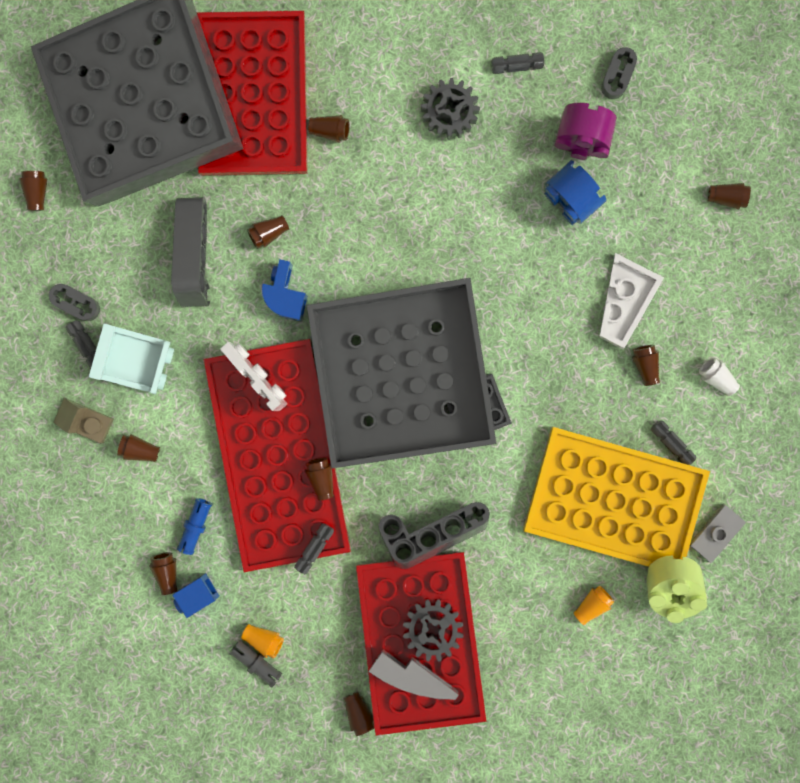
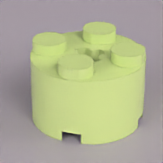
[647,556,707,623]

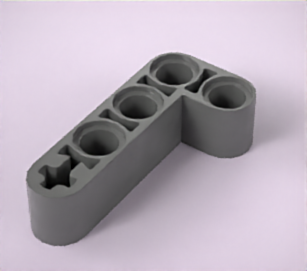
[171,197,210,307]
[379,502,490,569]

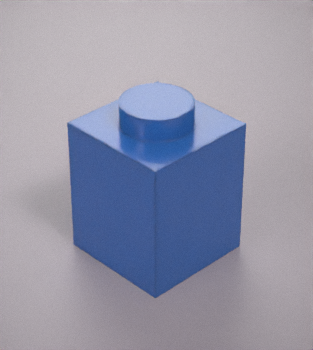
[173,573,220,618]

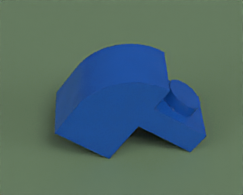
[262,259,308,322]

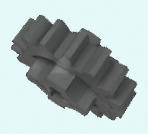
[421,78,480,140]
[403,599,464,662]

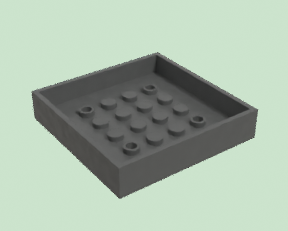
[30,0,243,207]
[307,278,497,469]

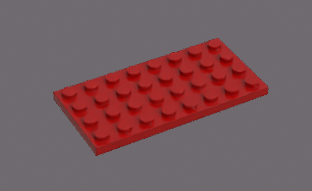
[204,339,351,573]

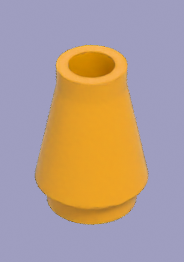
[573,585,614,625]
[241,624,284,659]

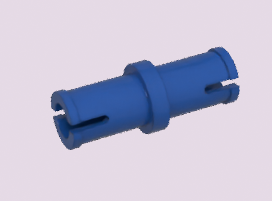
[177,498,212,555]

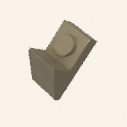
[53,398,114,443]

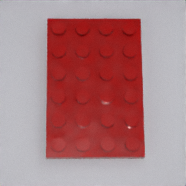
[197,11,308,176]
[356,552,487,736]

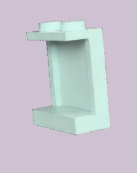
[89,324,174,395]

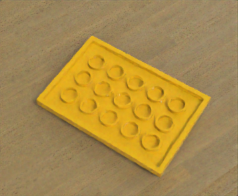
[523,427,710,567]

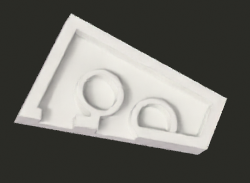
[599,253,664,350]
[220,342,288,411]

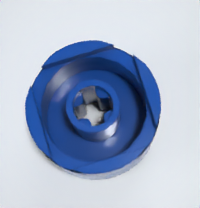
[544,160,607,226]

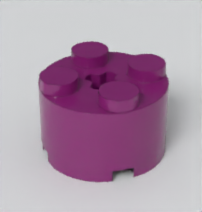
[554,103,617,160]

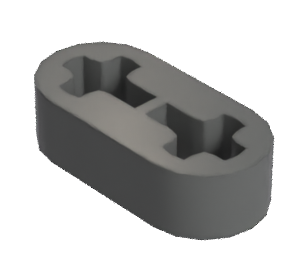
[601,47,637,99]
[49,284,100,321]

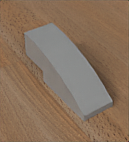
[369,649,459,700]

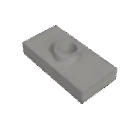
[690,504,746,563]

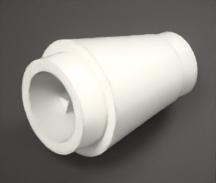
[699,358,740,396]

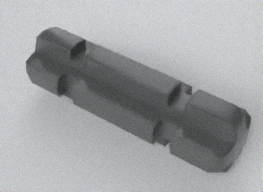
[491,52,544,74]
[66,320,97,369]
[651,420,696,465]
[294,523,334,574]

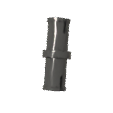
[229,640,282,688]

